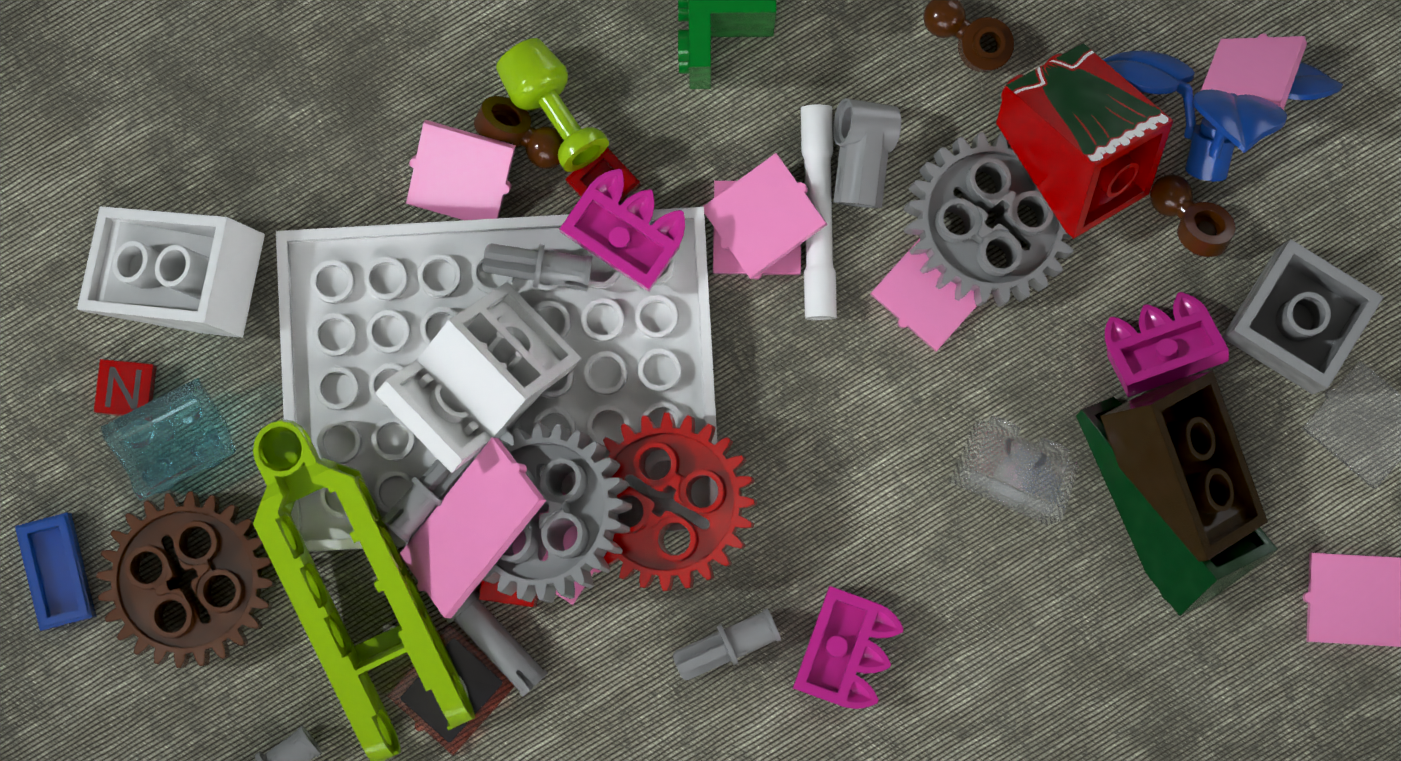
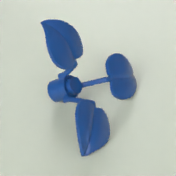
[1103,50,1343,182]

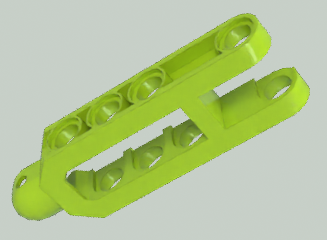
[253,419,475,761]

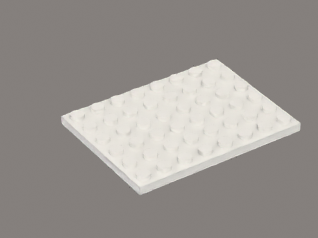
[276,207,718,552]

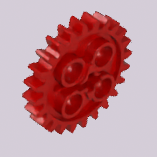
[603,413,757,591]

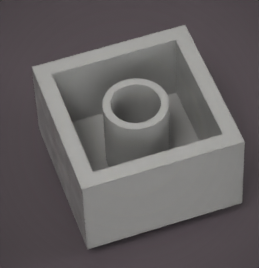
[1222,239,1384,394]

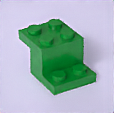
[678,0,776,89]

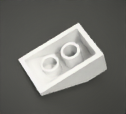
[77,206,265,338]

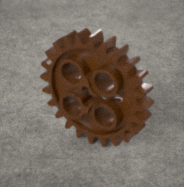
[96,491,277,668]

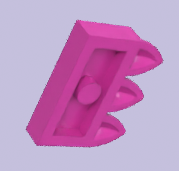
[559,169,685,292]
[1105,292,1229,397]
[792,586,904,709]

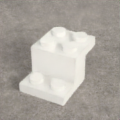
[375,282,581,473]

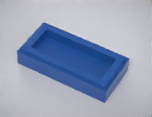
[15,512,97,631]

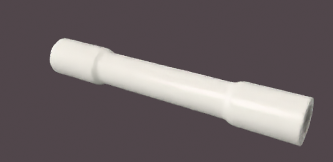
[801,104,837,320]

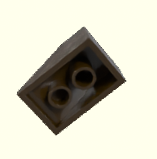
[1101,371,1268,562]

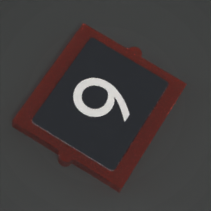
[387,625,515,756]

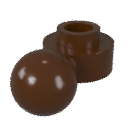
[923,0,1014,73]
[474,96,564,169]
[1150,174,1236,257]

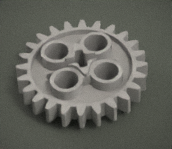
[904,132,1073,307]
[483,423,632,603]

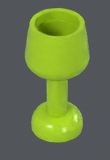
[496,38,609,172]

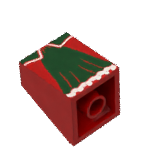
[996,43,1174,239]

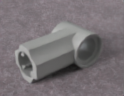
[833,98,901,208]

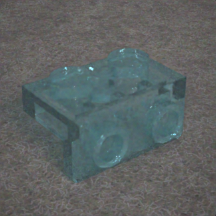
[101,378,236,500]

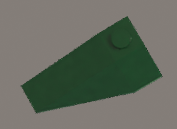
[1076,397,1278,616]

